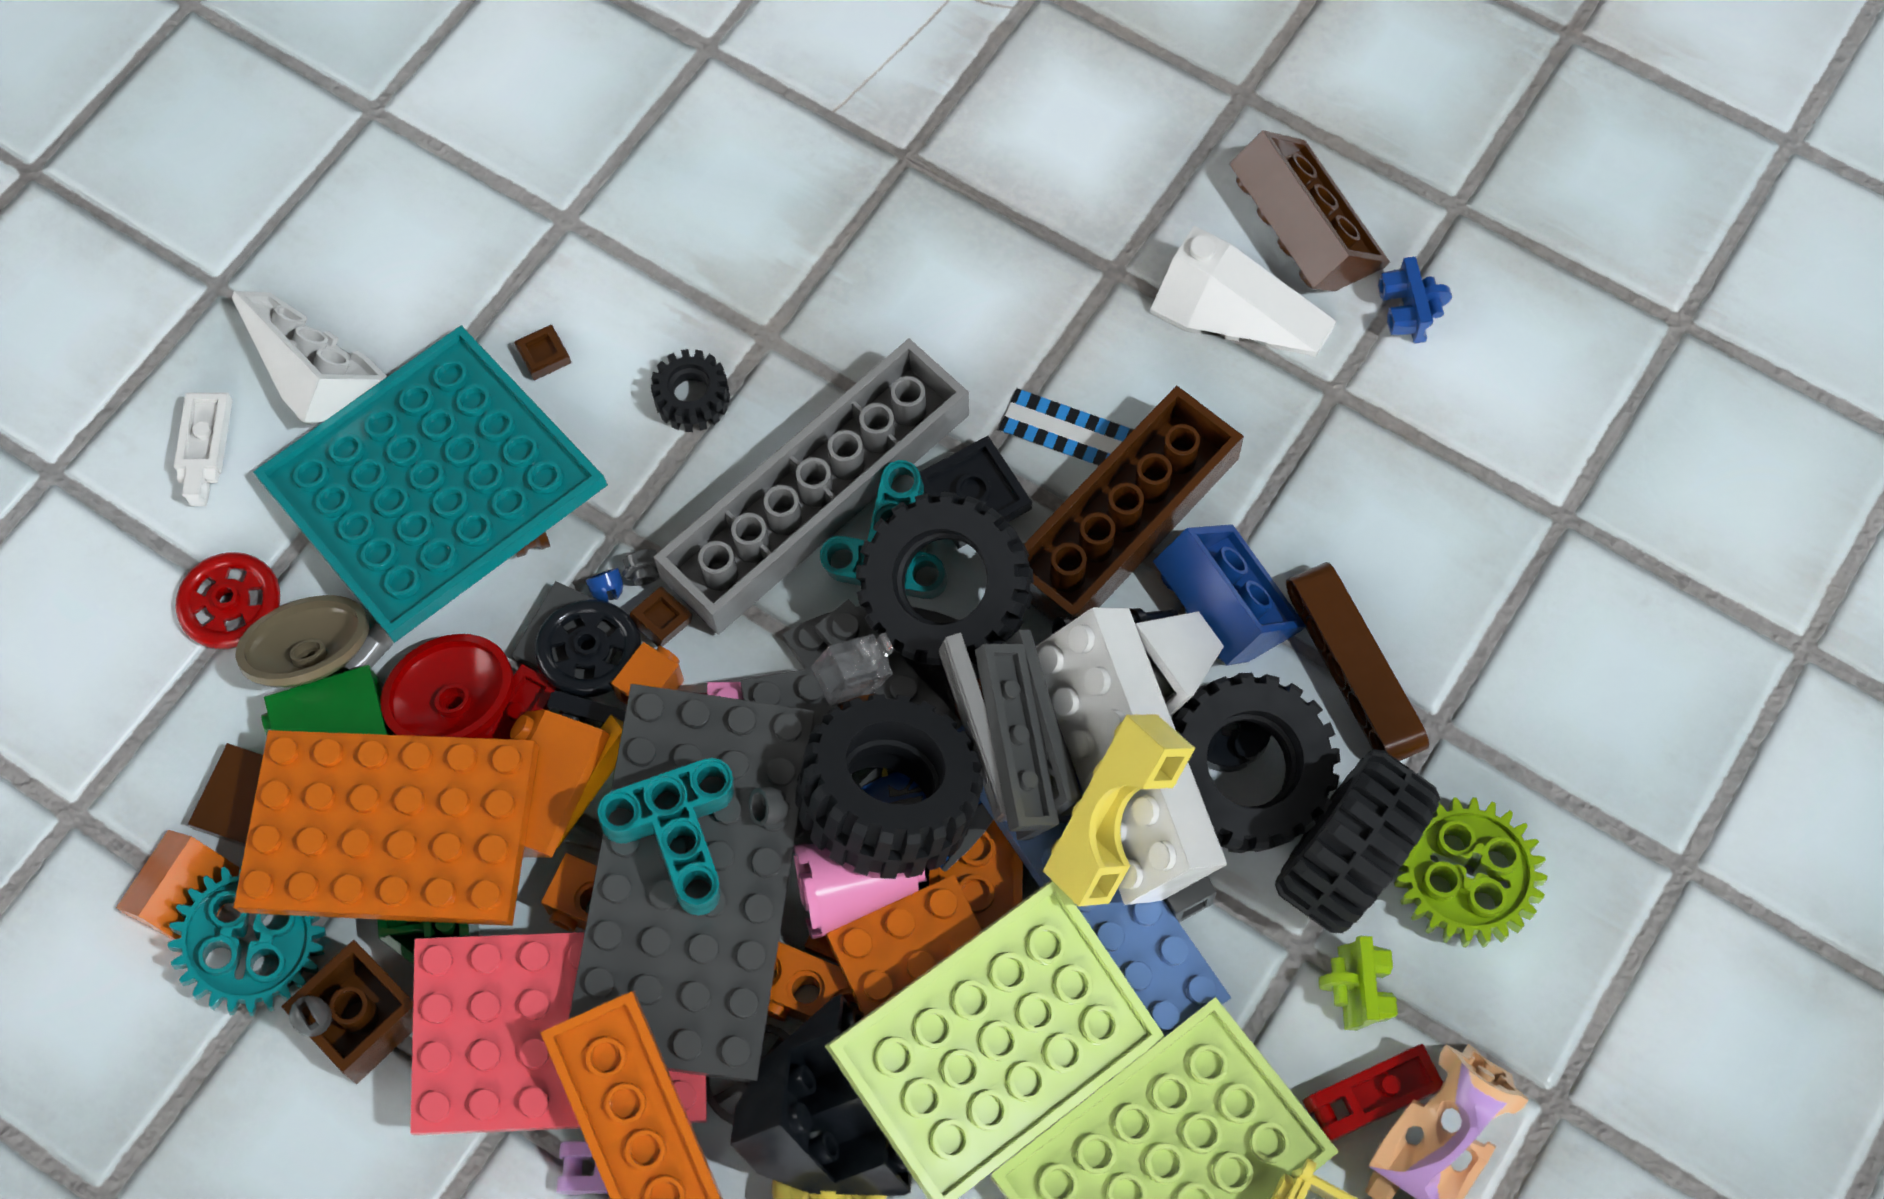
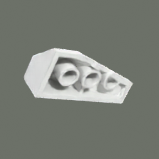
[1150,226,1337,357]

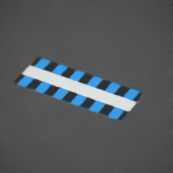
[998,388,1134,466]

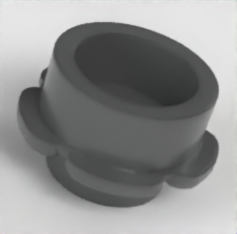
[622,549,659,585]

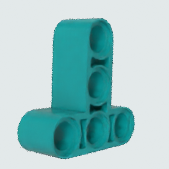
[820,460,948,599]
[598,758,734,916]

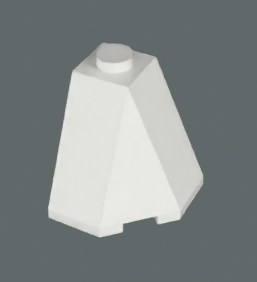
[1135,611,1224,717]

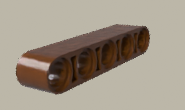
[1286,562,1429,761]

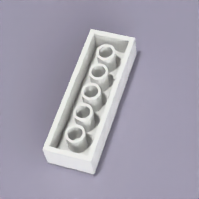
[1035,608,1227,905]

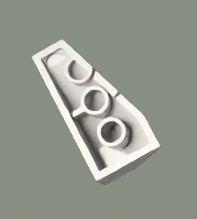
[232,291,387,425]

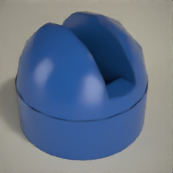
[585,568,623,602]

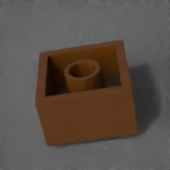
[281,940,413,1084]

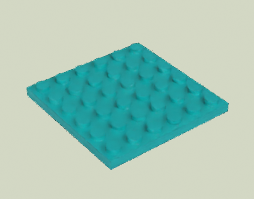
[253,325,608,643]

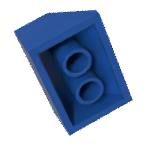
[1153,524,1306,666]

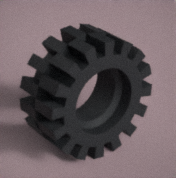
[651,349,730,432]

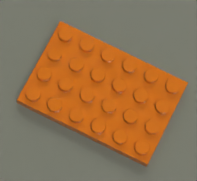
[233,730,539,926]

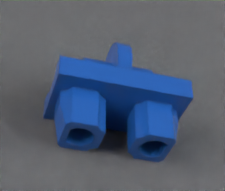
[1378,256,1452,344]

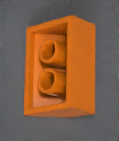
[510,710,610,858]

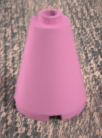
[793,844,926,939]

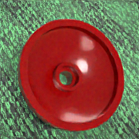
[381,634,514,738]

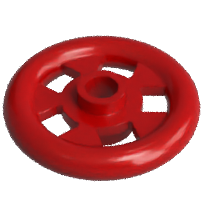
[175,552,281,649]

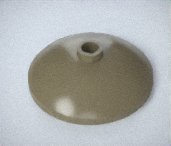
[235,595,369,687]

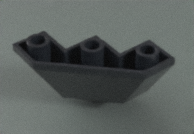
[730,994,912,1196]

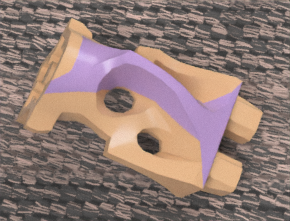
[1365,1044,1529,1199]

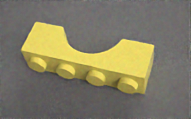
[1043,714,1195,907]

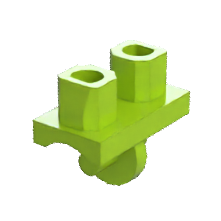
[1318,936,1398,1031]

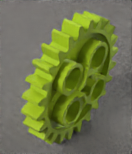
[1394,797,1547,947]

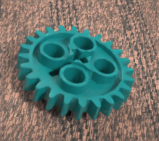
[168,863,326,1016]

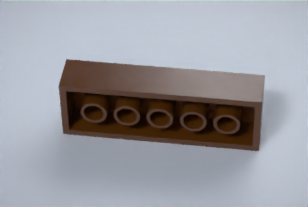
[1024,385,1244,622]

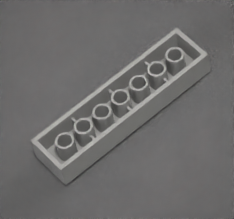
[654,338,969,635]

